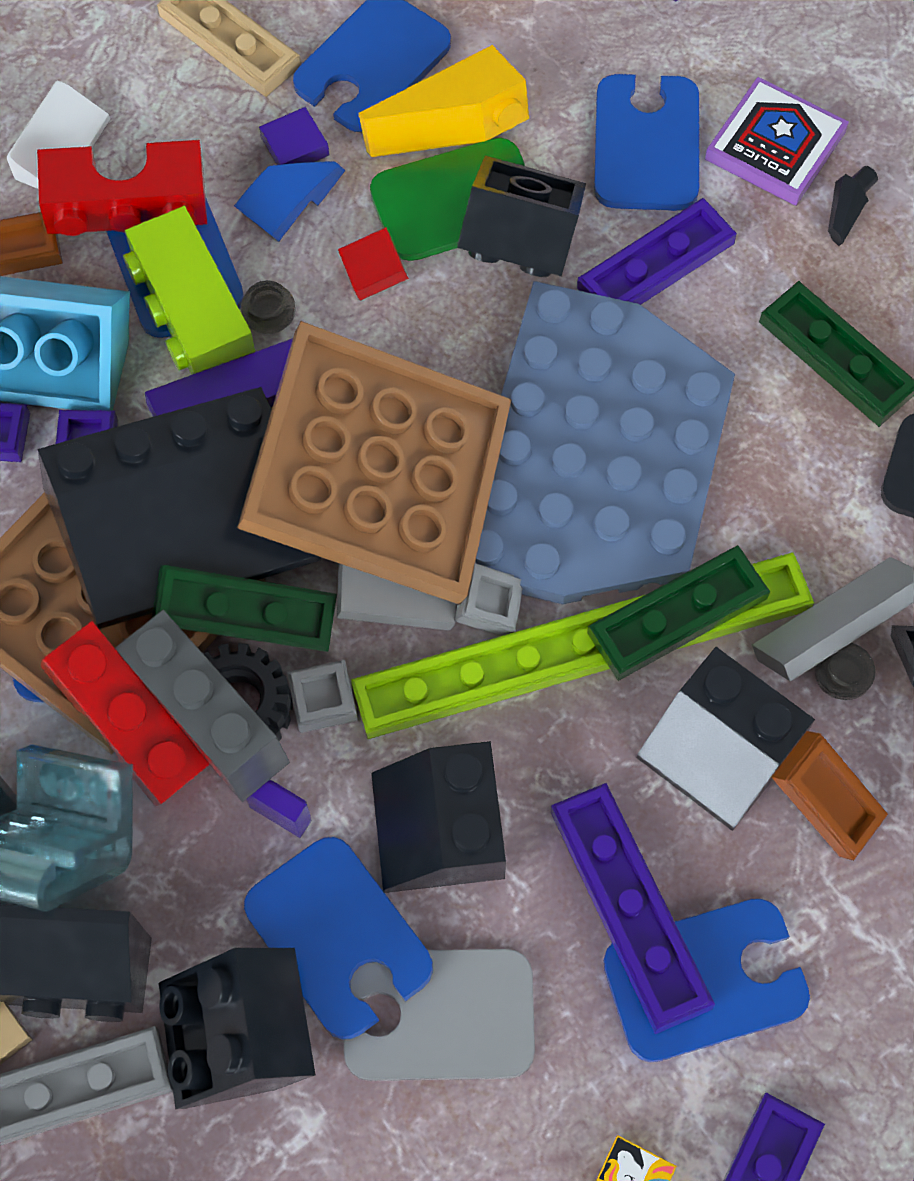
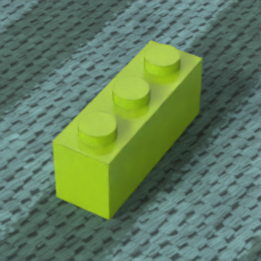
[123,206,255,375]

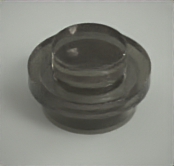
[241,280,296,334]
[815,643,876,700]

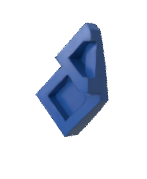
[234,161,345,241]

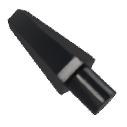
[828,166,878,246]

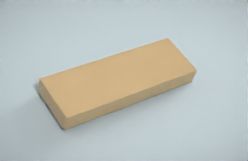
[157,0,301,97]

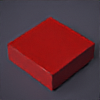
[338,227,409,301]

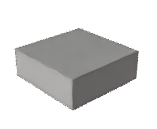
[455,563,523,636]
[287,660,358,733]

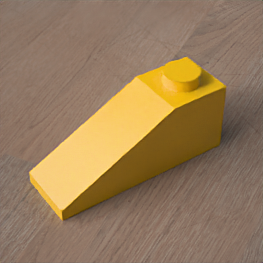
[359,45,529,157]

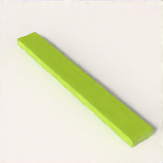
[351,552,814,739]

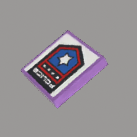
[705,77,849,206]

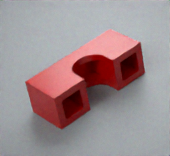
[37,140,208,236]
[41,621,210,806]

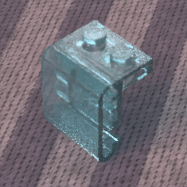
[0,744,133,912]

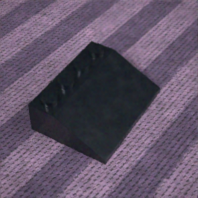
[38,387,321,630]

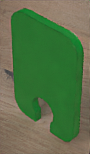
[370,138,525,261]

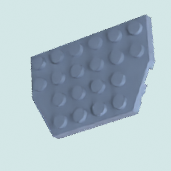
[475,281,735,605]

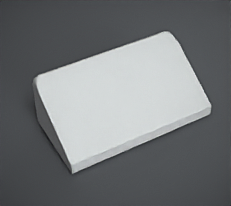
[7,80,110,189]

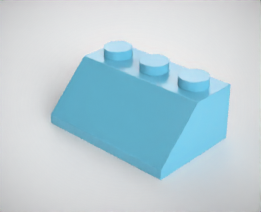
[0,276,130,410]

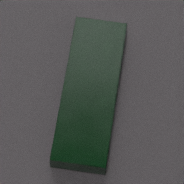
[759,281,914,427]
[587,545,770,681]
[152,565,337,652]

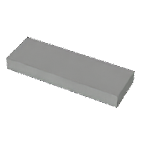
[752,557,914,681]
[0,1026,173,1146]

